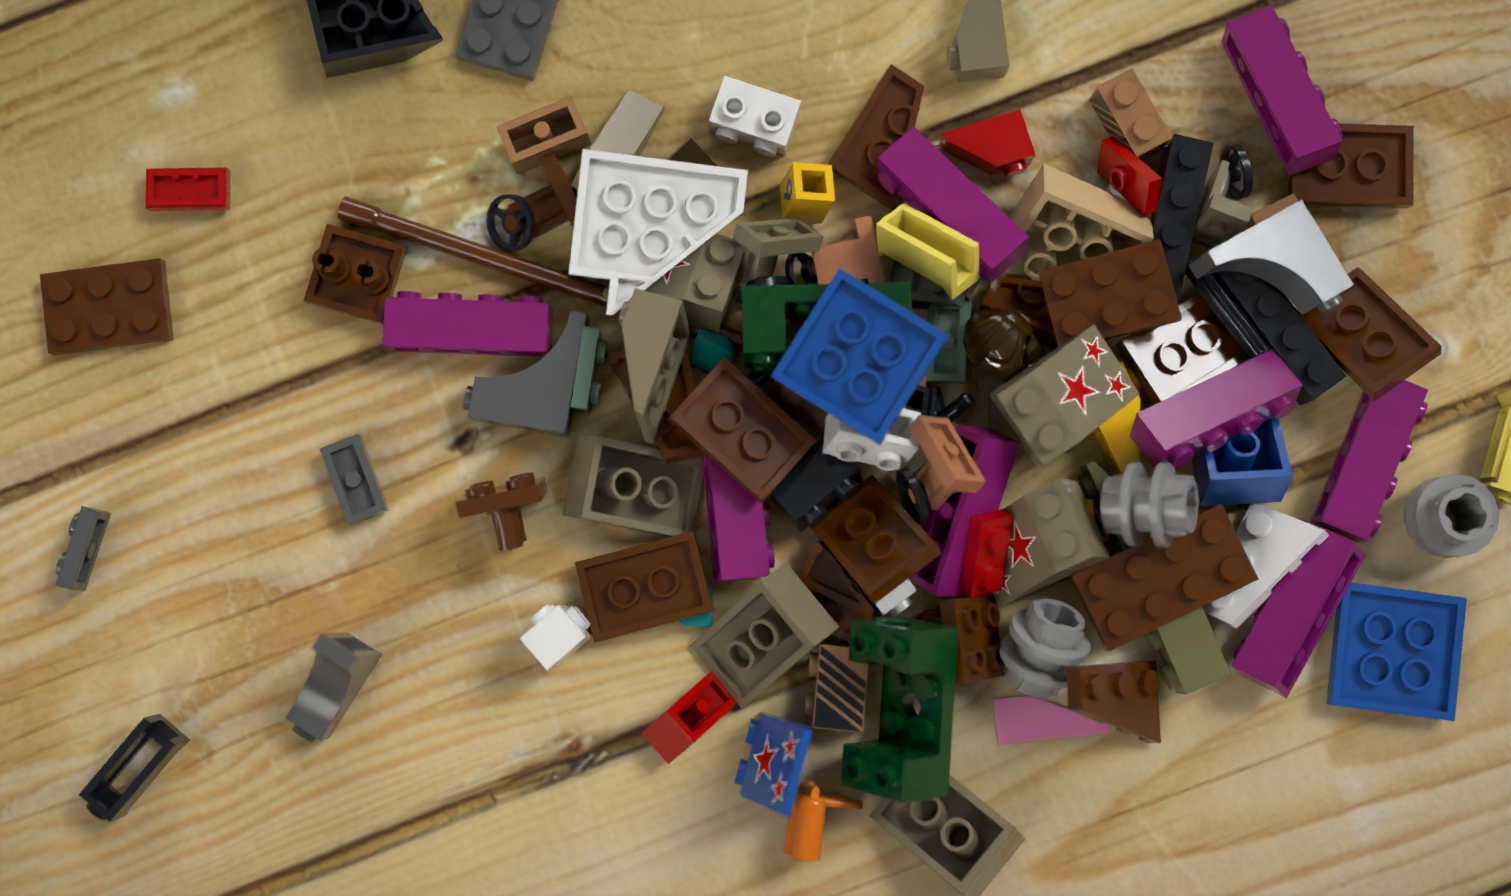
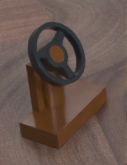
[486,152,577,251]

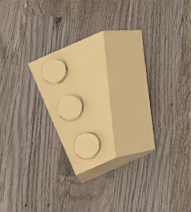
[985,164,1154,282]

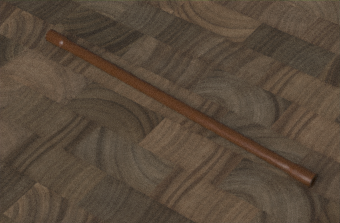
[337,196,789,353]

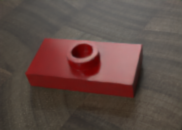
[1097,136,1162,216]
[145,167,230,211]

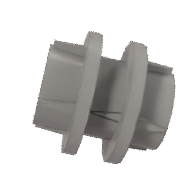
[1100,462,1198,548]
[1403,474,1499,558]
[999,599,1091,698]

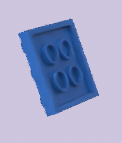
[771,268,949,445]
[1326,583,1467,721]

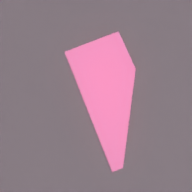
[993,695,1110,744]

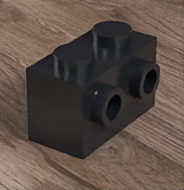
[769,436,863,533]

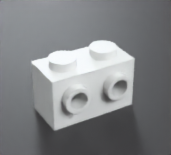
[709,76,801,157]
[823,409,921,471]
[519,604,593,671]

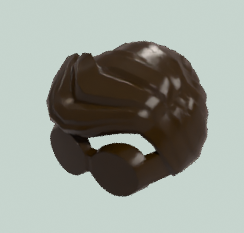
[963,307,1041,382]

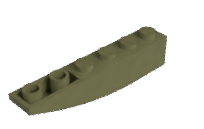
[1078,461,1231,695]

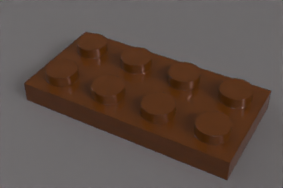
[1070,504,1259,651]

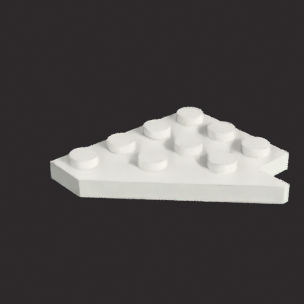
[568,149,748,316]

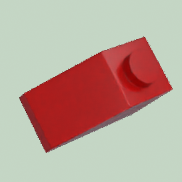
[940,109,1036,177]
[642,671,737,764]

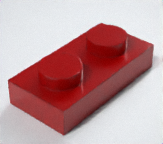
[959,509,1013,598]

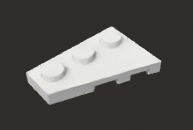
[1202,503,1329,629]

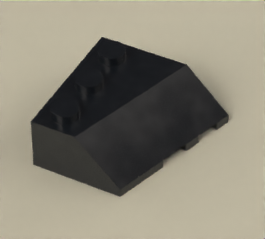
[307,0,443,78]

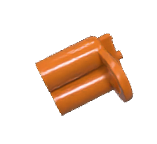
[784,780,863,861]

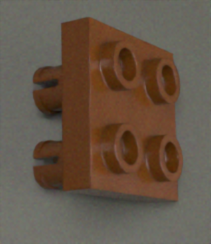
[303,224,407,324]
[455,472,548,551]
[921,594,1005,685]

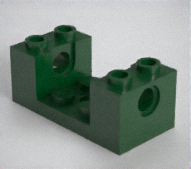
[742,282,912,374]
[841,616,959,803]

